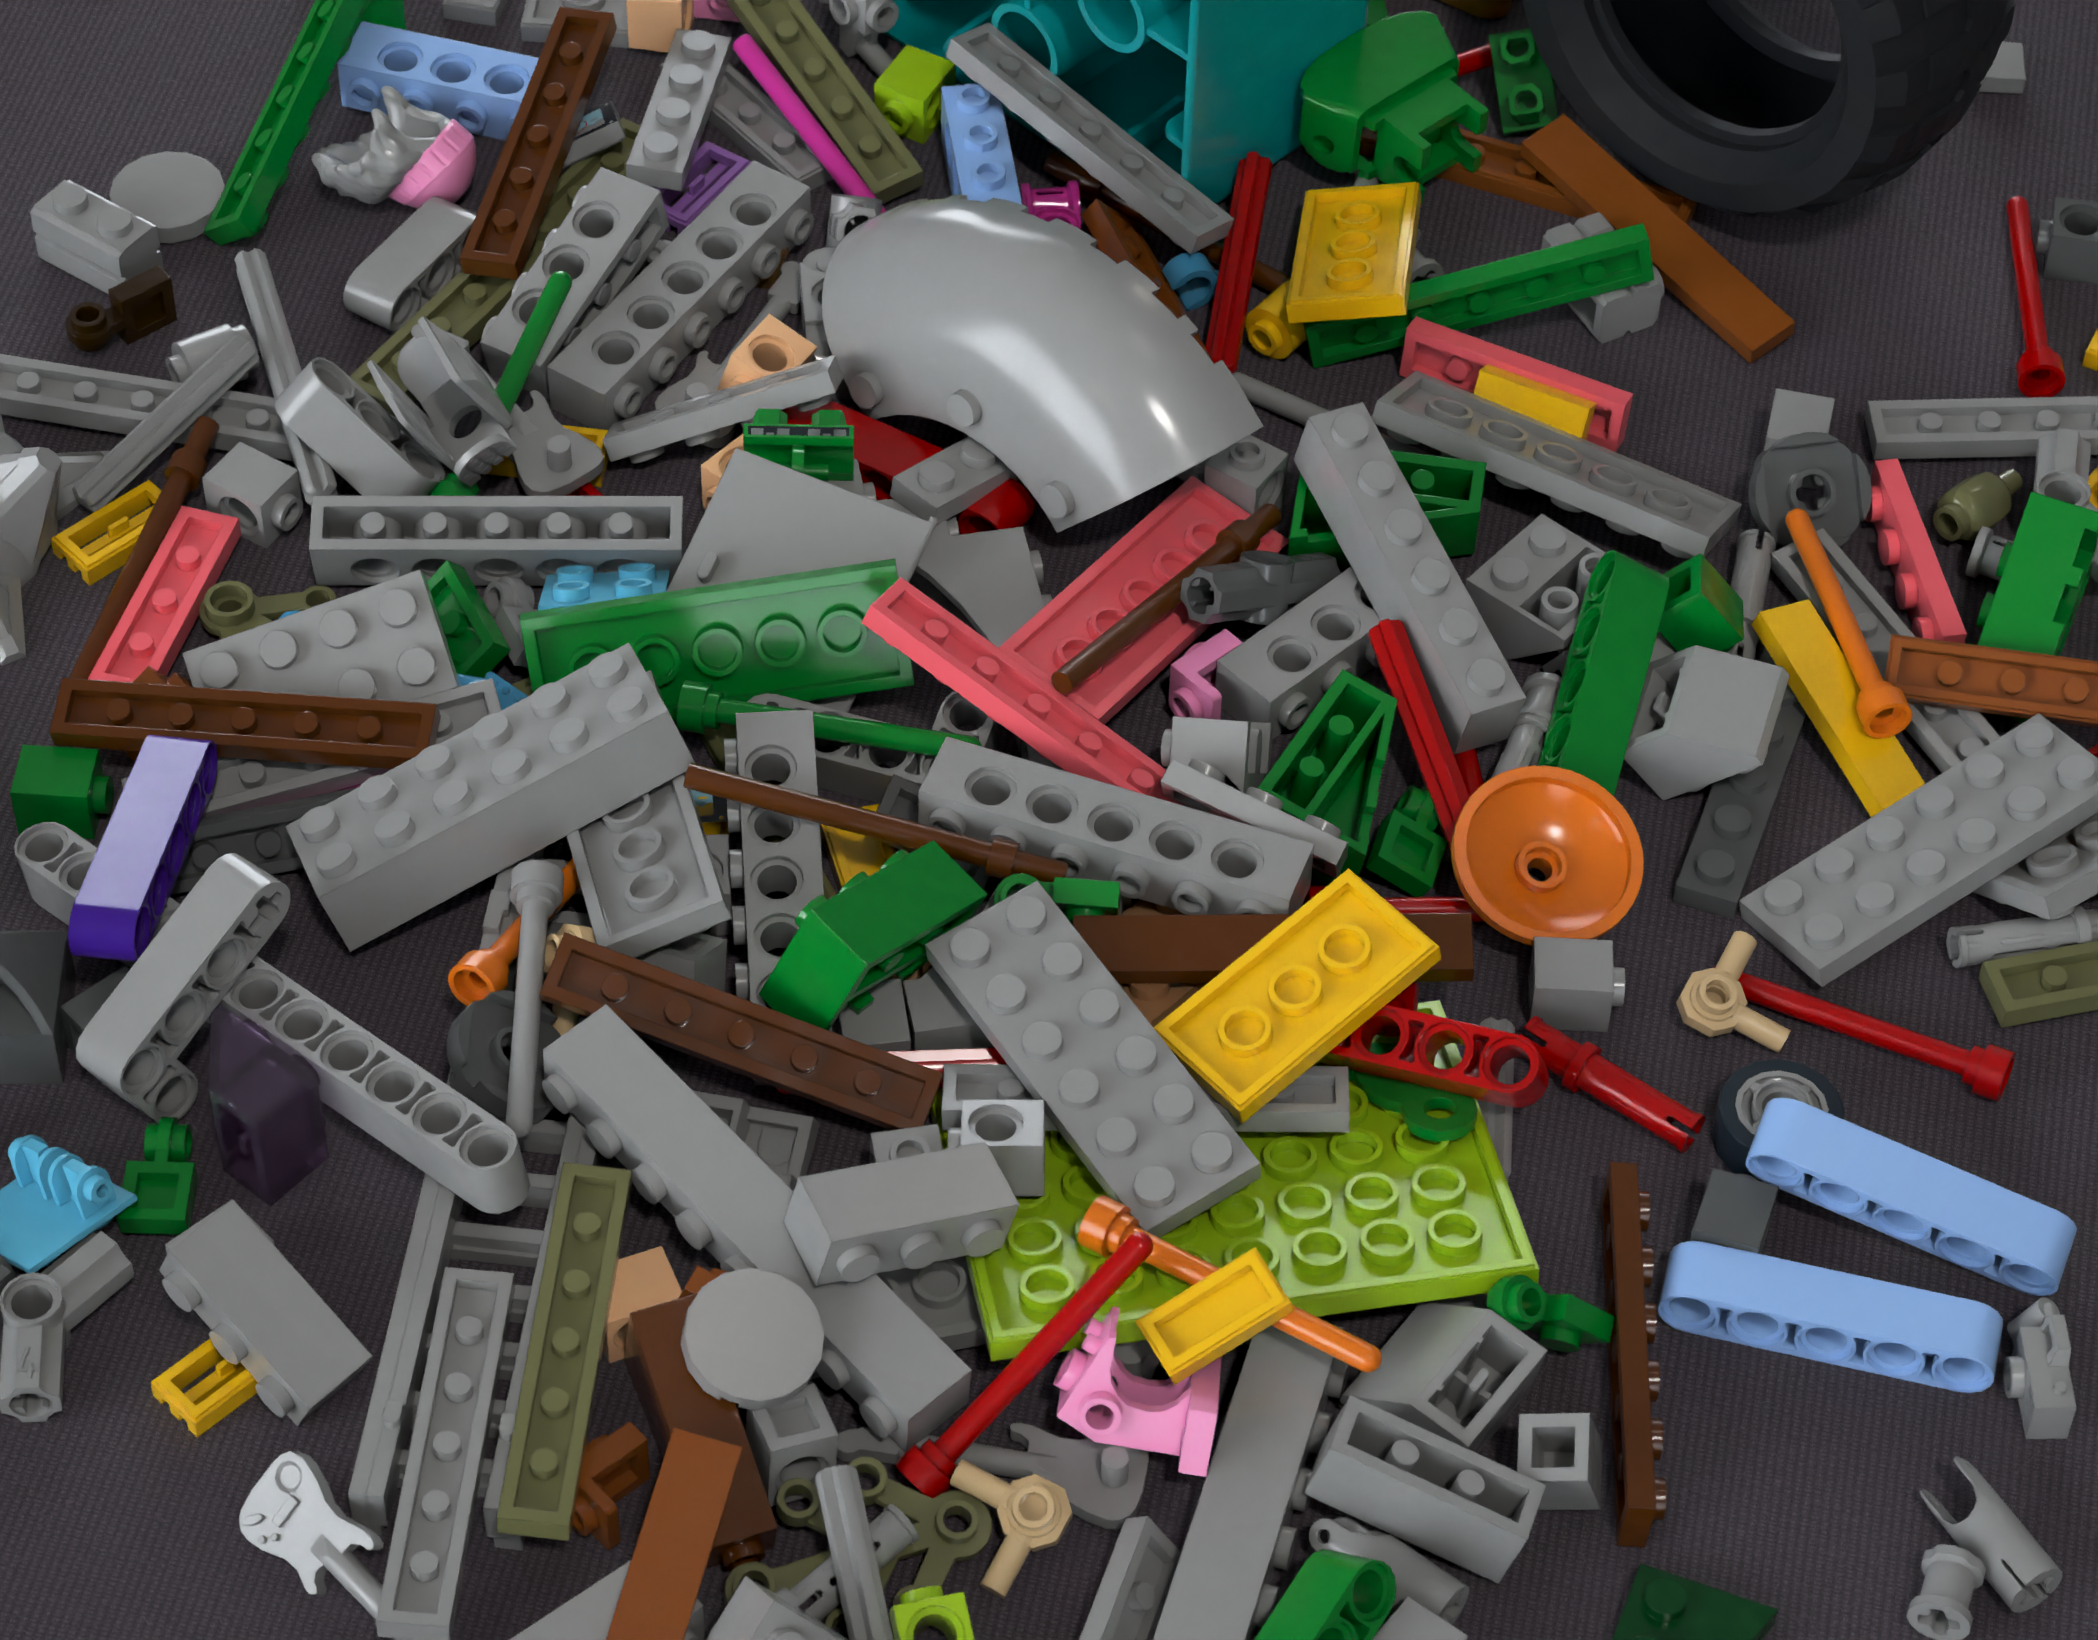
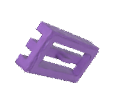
[656,141,751,235]

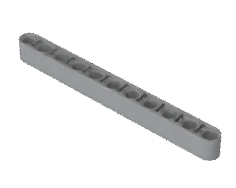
[14,822,530,1214]

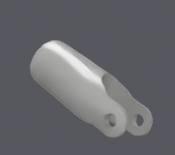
[1920,1456,2063,1613]
[1309,1517,1469,1625]

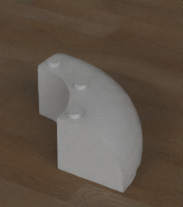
[822,195,1264,533]

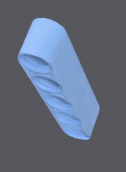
[1745,1098,2077,1296]
[1658,1241,2003,1393]

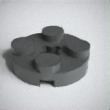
[1748,432,1872,547]
[446,990,561,1124]

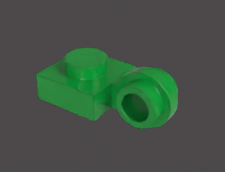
[1365,785,1447,897]
[994,873,1121,925]
[117,1117,198,1235]
[1487,1274,1615,1352]

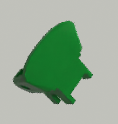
[1299,11,1489,204]

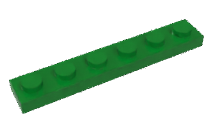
[203,0,371,246]
[1303,223,1654,369]

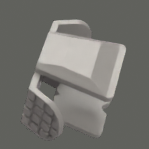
[366,316,517,486]

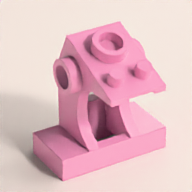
[1054,1306,1222,1477]

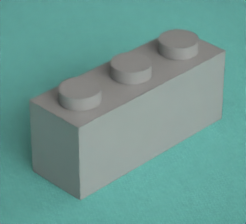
[783,1141,1019,1286]
[159,1199,372,1427]
[1303,1395,1546,1584]

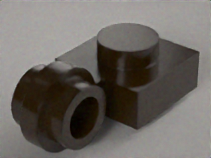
[65,265,177,352]

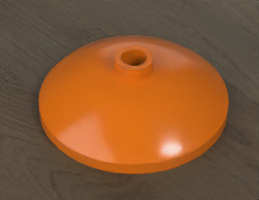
[1451,765,1644,946]

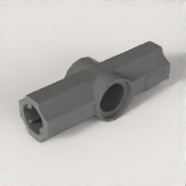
[1180,550,1341,625]

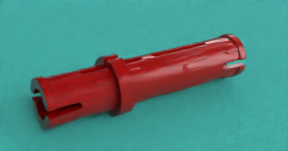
[1520,1016,1705,1153]

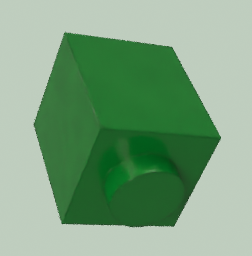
[1658,553,1744,653]
[10,744,114,839]

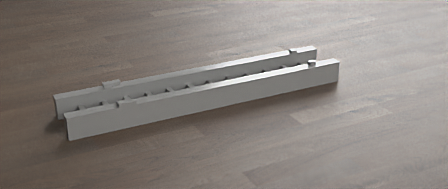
[348,846,606,1551]

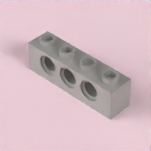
[480,167,669,400]
[1215,567,1380,740]

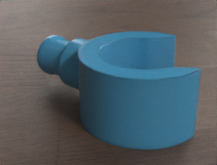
[1162,252,1219,310]

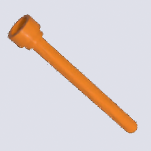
[1785,508,1912,739]
[448,858,581,1006]
[1078,1195,1382,1373]

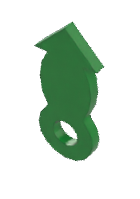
[1348,1043,1477,1142]

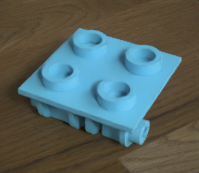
[538,562,670,611]
[0,1134,138,1273]

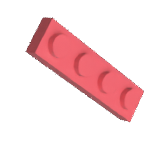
[1399,316,1633,452]
[1865,458,1967,643]
[88,506,241,682]

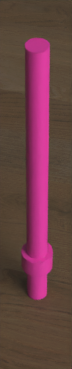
[733,34,886,213]

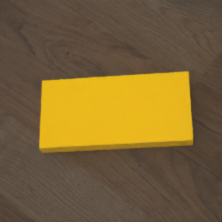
[1286,182,1422,323]
[1153,868,1441,1124]

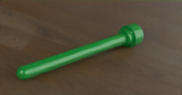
[430,271,572,496]
[677,680,982,756]

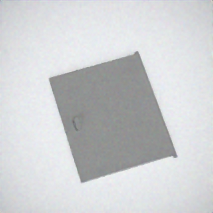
[667,448,938,753]

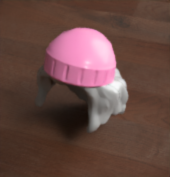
[311,86,476,209]

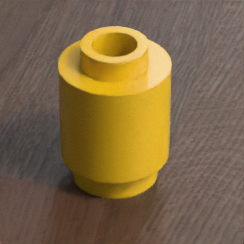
[1245,280,1306,359]

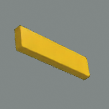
[1751,599,1925,817]

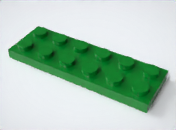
[519,558,915,720]

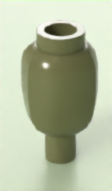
[1933,469,2023,542]

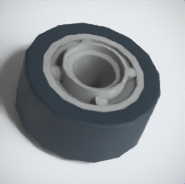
[1712,1059,1845,1182]

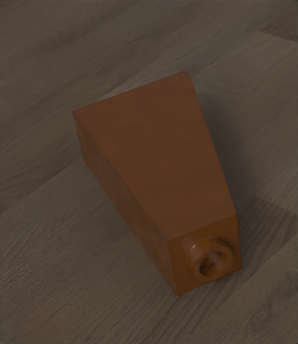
[624,1293,778,1571]

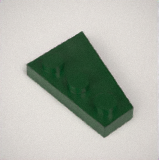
[1612,1563,1778,1640]

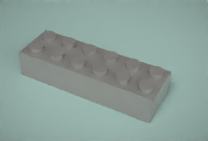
[285,643,696,952]

